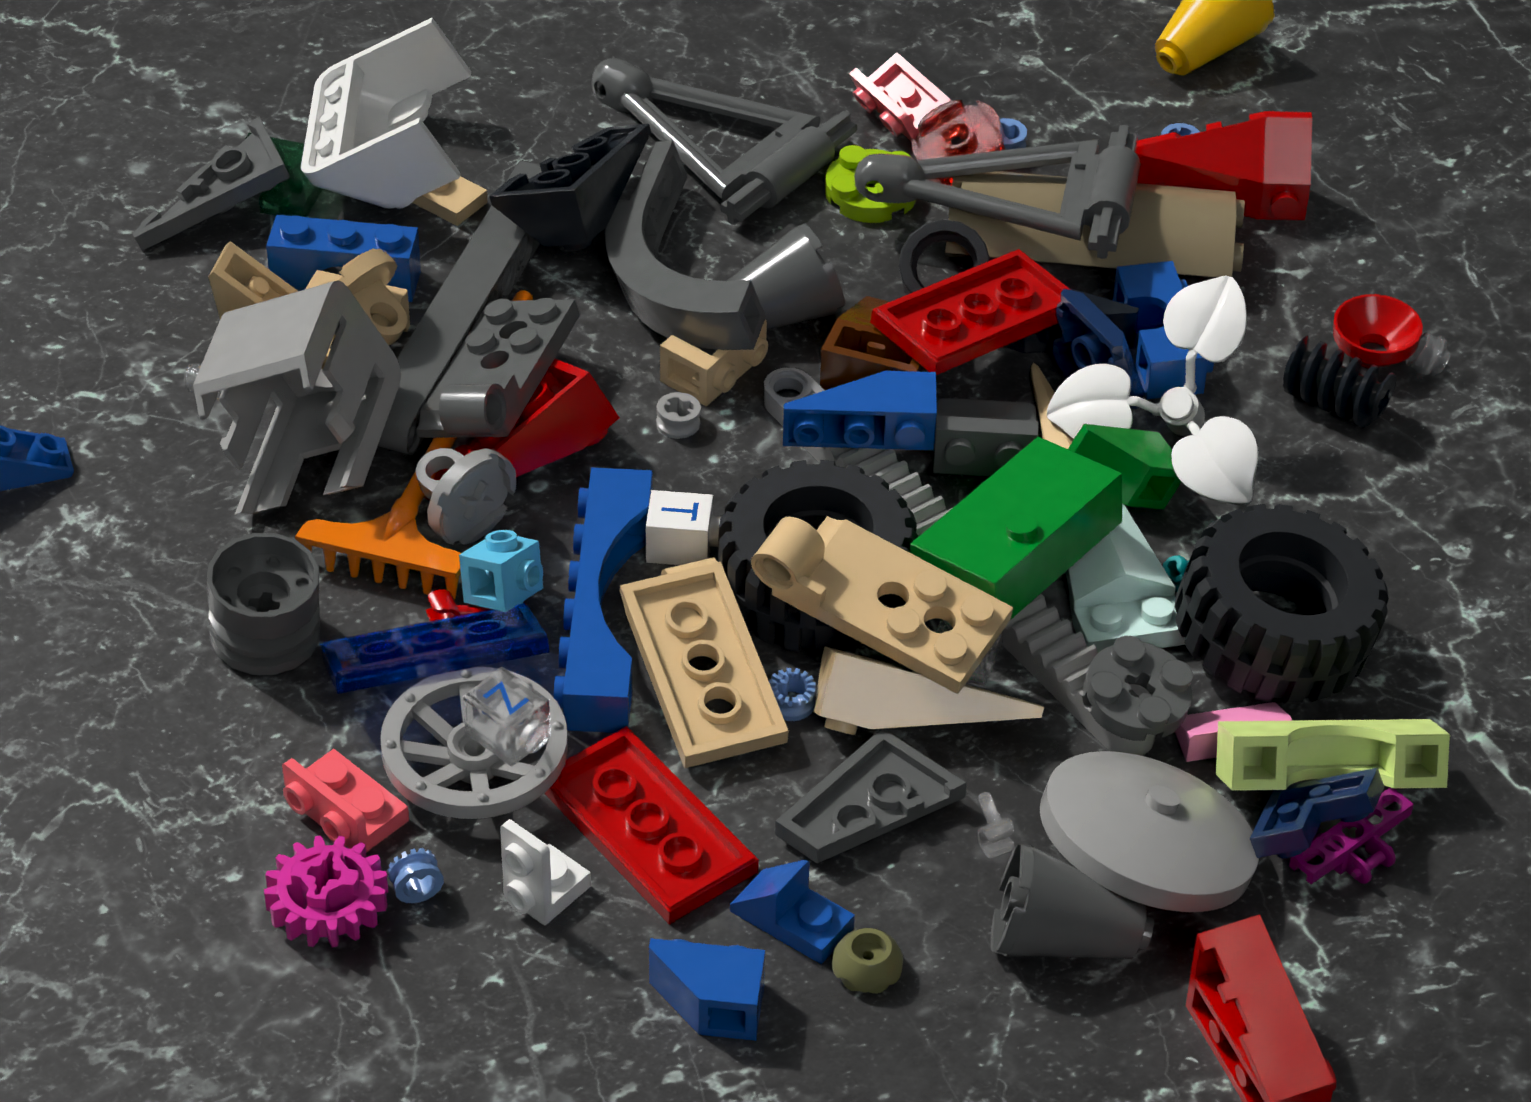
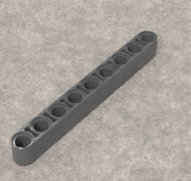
[377,160,541,455]

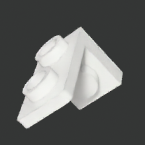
[500,819,591,926]

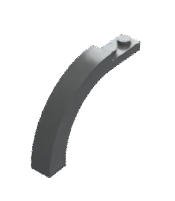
[605,140,766,350]

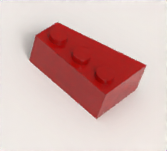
[1185,914,1336,1102]

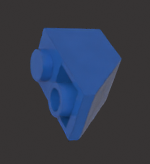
[649,938,765,1041]

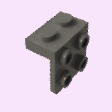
[933,398,1038,476]

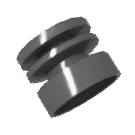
[207,533,320,675]

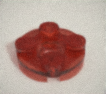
[911,100,1006,186]

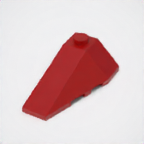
[424,358,620,501]

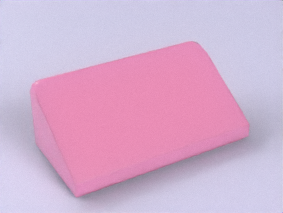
[1175,702,1292,762]

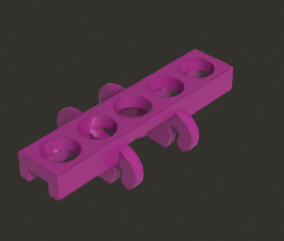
[1289,787,1414,885]

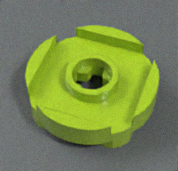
[825,145,917,223]

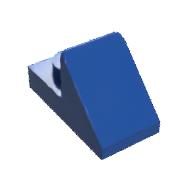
[730,860,855,965]

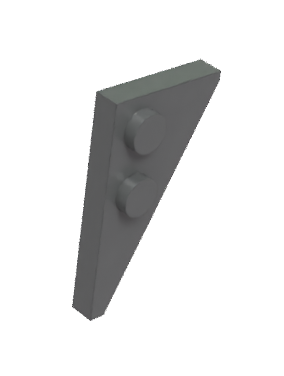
[132,116,290,251]

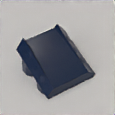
[1053,289,1145,409]

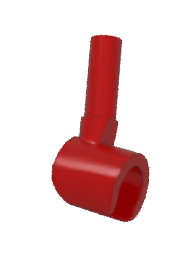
[426,589,502,632]

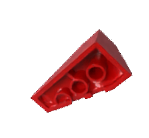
[1135,111,1312,220]

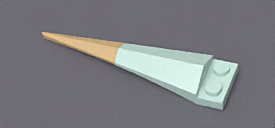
[1030,362,1186,653]

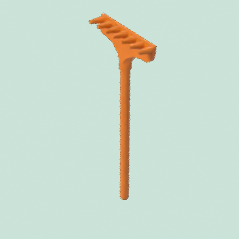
[295,290,533,600]

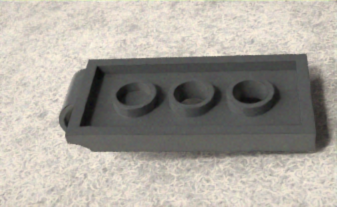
[416,298,580,438]

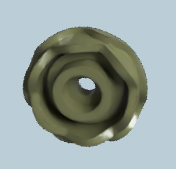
[832,928,903,994]

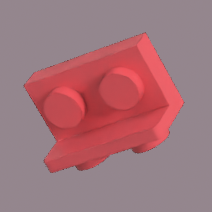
[282,749,409,853]

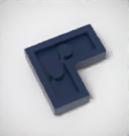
[1250,767,1384,858]

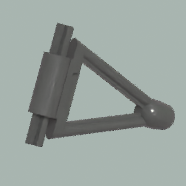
[591,58,858,225]
[854,125,1141,259]

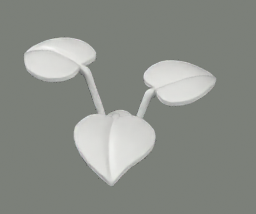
[1047,276,1258,504]

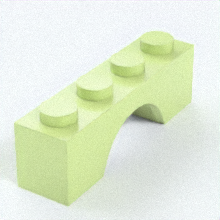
[1216,719,1450,791]

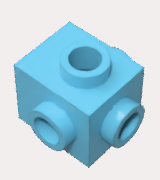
[459,530,543,612]

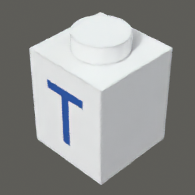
[646,490,722,565]

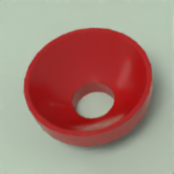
[1333,294,1423,368]

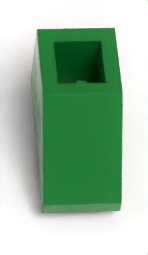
[1068,424,1182,509]

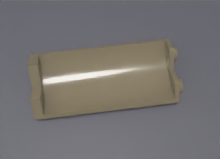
[945,171,1245,278]

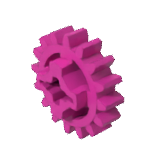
[264,836,388,947]

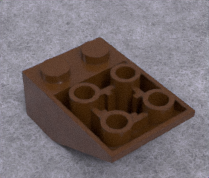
[820,296,929,390]

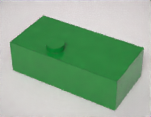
[910,436,1122,619]

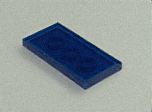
[320,603,550,694]

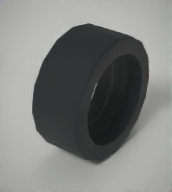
[899,219,990,295]

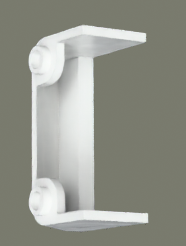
[301,18,471,209]

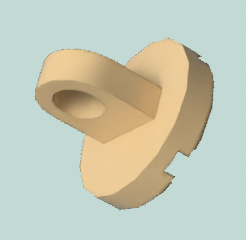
[324,249,408,345]

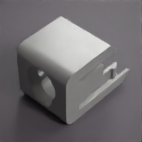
[193,280,401,515]

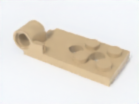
[751,516,1013,694]
[620,557,789,769]

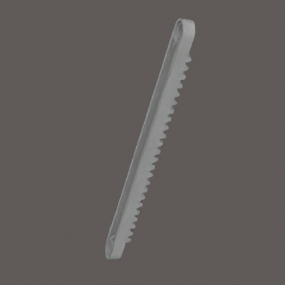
[764,368,1156,756]

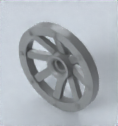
[381,667,568,819]

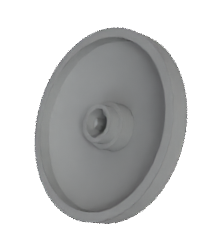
[1040,751,1259,912]

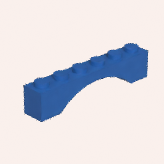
[554,467,653,733]

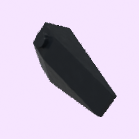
[489,124,651,251]

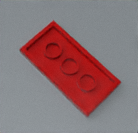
[870,249,1071,375]
[544,726,759,924]

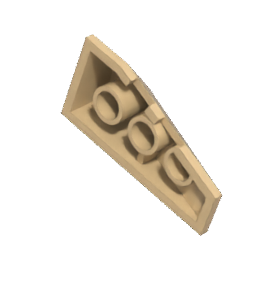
[814,646,1044,735]

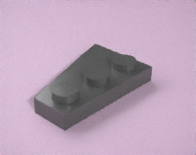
[775,729,967,863]

